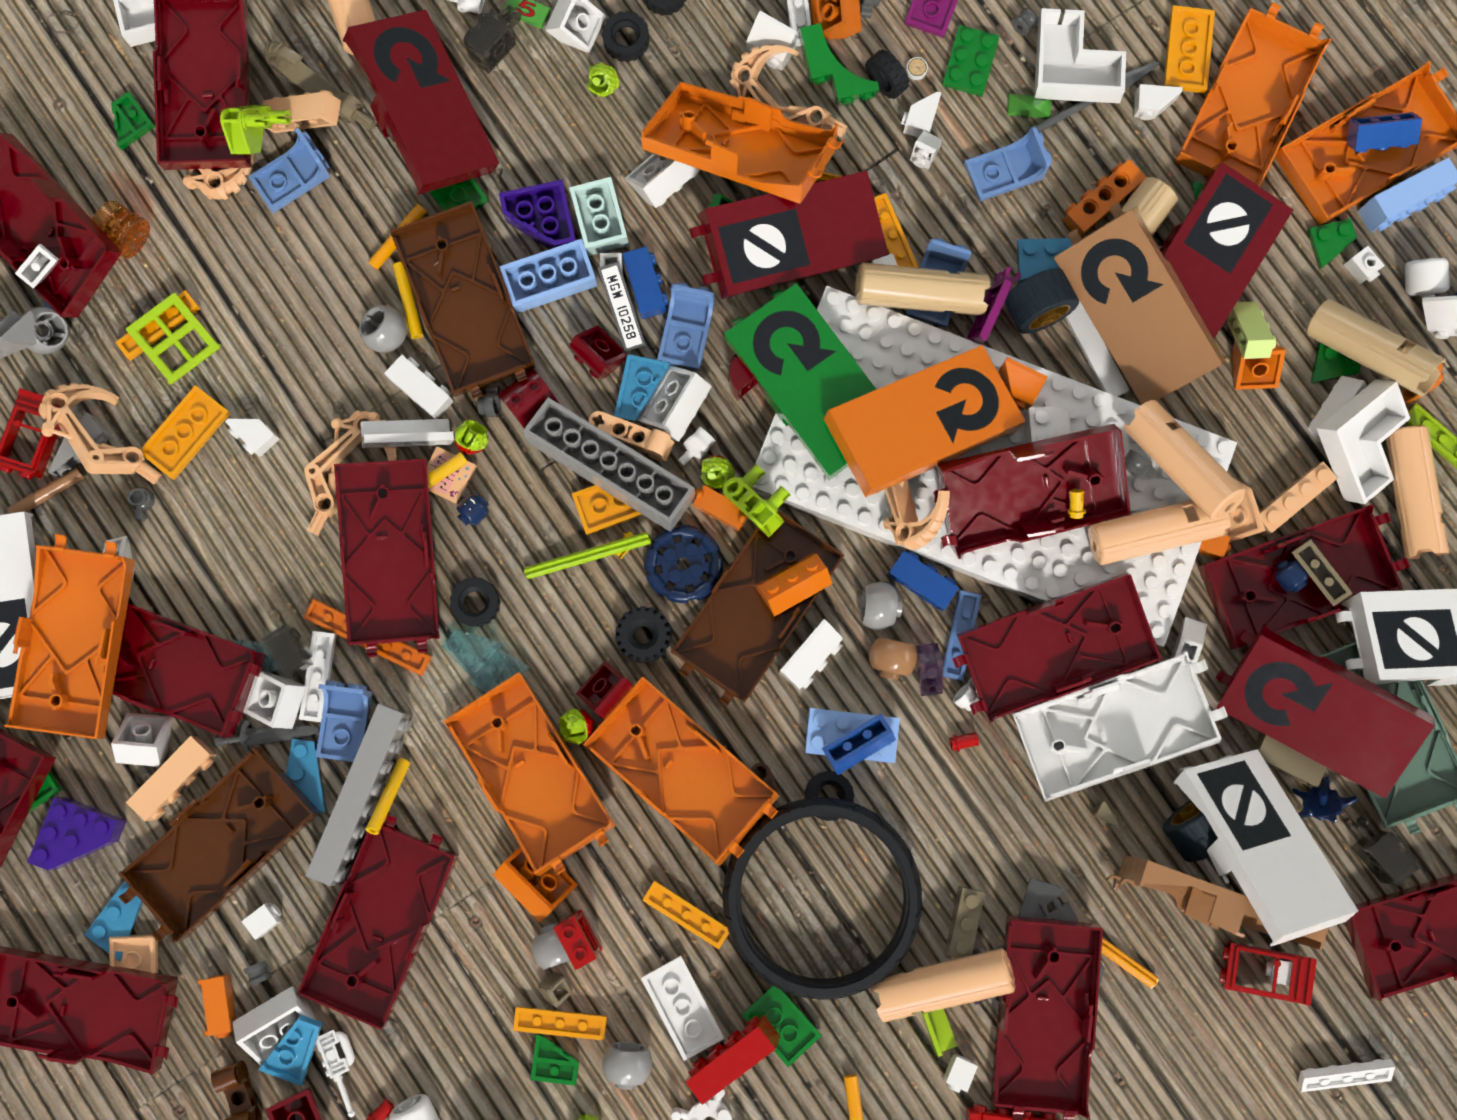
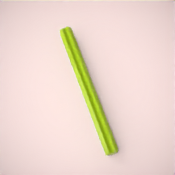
[524,532,651,579]

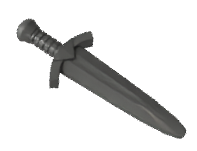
[214,719,319,754]

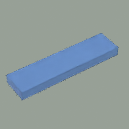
[940,590,982,681]

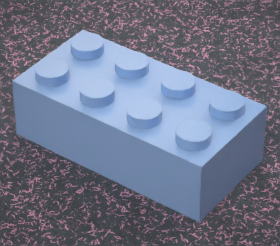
[1357,158,1457,233]
[499,239,598,314]
[804,708,900,763]

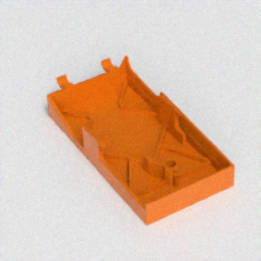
[1174,2,1332,187]
[4,534,135,739]

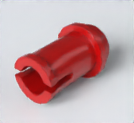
[949,732,979,752]
[366,1098,395,1120]

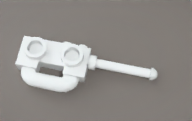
[316,1029,355,1117]

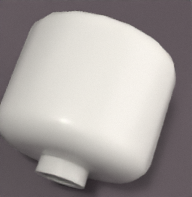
[1404,258,1450,300]
[389,1094,440,1120]

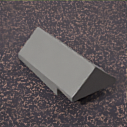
[0,310,36,359]

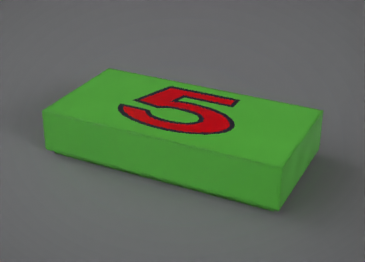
[503,0,551,29]

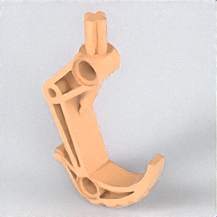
[730,44,848,137]
[183,154,255,200]
[38,383,162,485]
[304,410,397,536]
[883,480,950,550]

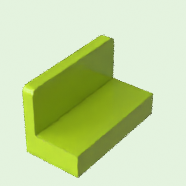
[920,1009,957,1057]

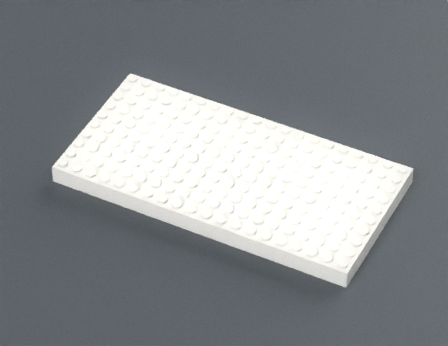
[752,286,1237,649]

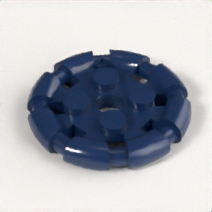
[644,525,723,603]

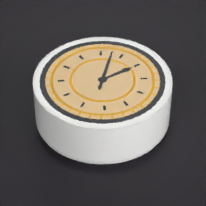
[906,57,928,80]

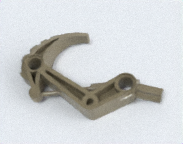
[264,41,377,131]

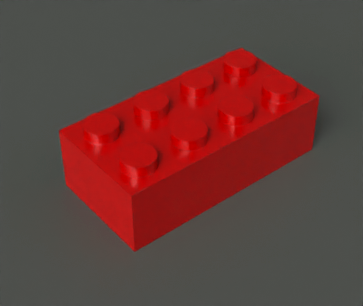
[685,1014,781,1105]

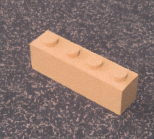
[263,90,341,133]
[1259,461,1338,537]
[126,736,217,821]

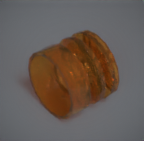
[92,201,150,259]

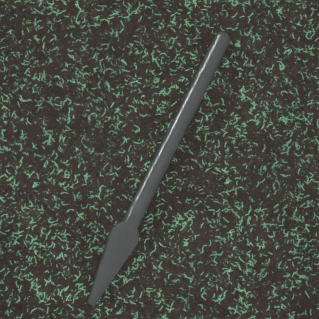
[1027,61,1159,133]

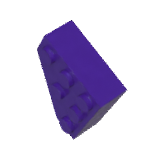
[499,180,576,249]
[27,797,127,870]

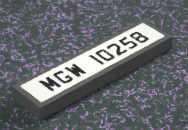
[597,261,645,352]

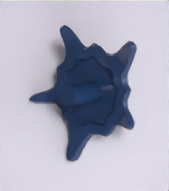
[1292,777,1358,823]

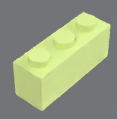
[1226,301,1276,359]

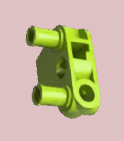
[220,105,292,154]
[722,464,791,537]

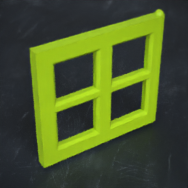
[125,292,221,385]

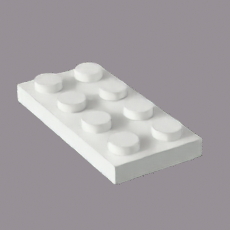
[641,955,724,1061]

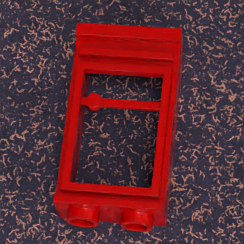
[0,388,61,480]
[553,909,603,971]
[1219,941,1317,1006]

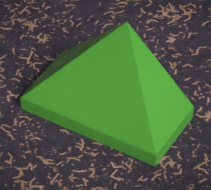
[1007,94,1051,119]

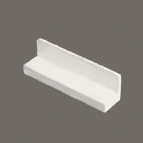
[360,419,454,448]

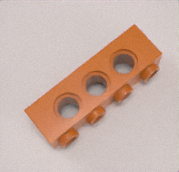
[1062,159,1147,238]

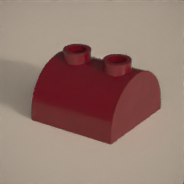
[569,325,628,379]
[729,354,759,401]
[498,368,559,429]
[576,661,634,719]
[265,1087,324,1120]

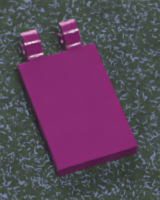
[904,0,958,38]
[966,267,1021,344]

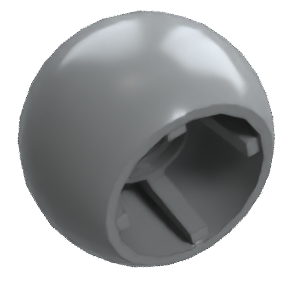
[359,305,407,353]
[23,306,69,355]
[860,582,902,630]
[532,922,581,970]
[602,1042,652,1090]

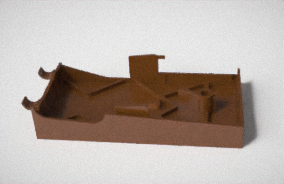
[390,201,536,399]
[671,511,845,706]
[118,747,320,943]

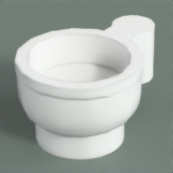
[952,677,980,711]

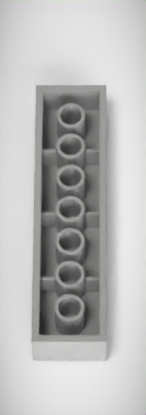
[523,397,695,532]
[305,704,412,886]

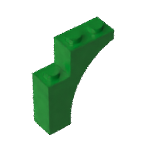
[798,23,879,106]

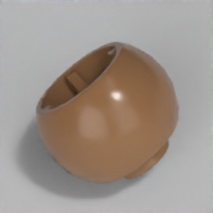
[869,637,918,680]

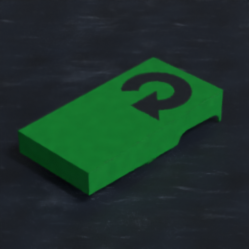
[724,283,877,481]

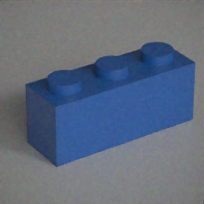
[1346,112,1422,153]
[622,246,669,320]
[887,551,959,612]
[822,713,896,775]

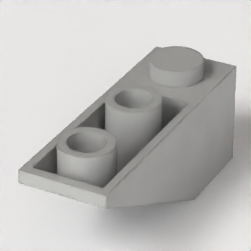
[48,413,111,478]

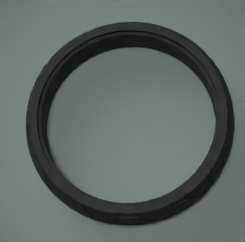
[723,797,922,1000]

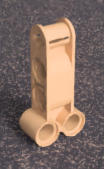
[589,411,675,463]

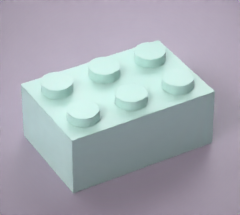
[569,177,629,256]

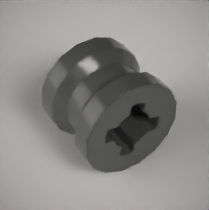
[1011,8,1038,36]
[243,960,271,987]

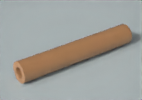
[8,467,85,514]

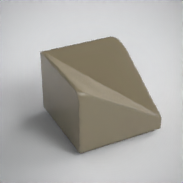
[1091,800,1119,826]
[538,972,573,1008]

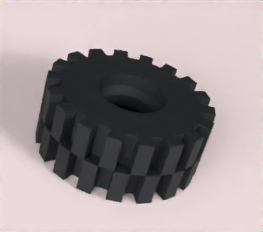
[615,606,672,663]

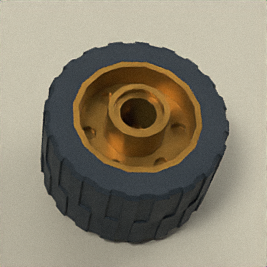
[1004,268,1079,334]
[1163,800,1218,862]

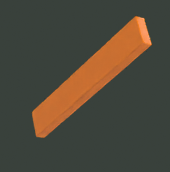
[303,598,433,676]

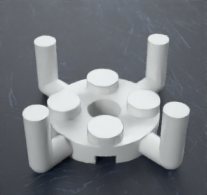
[671,1088,732,1120]

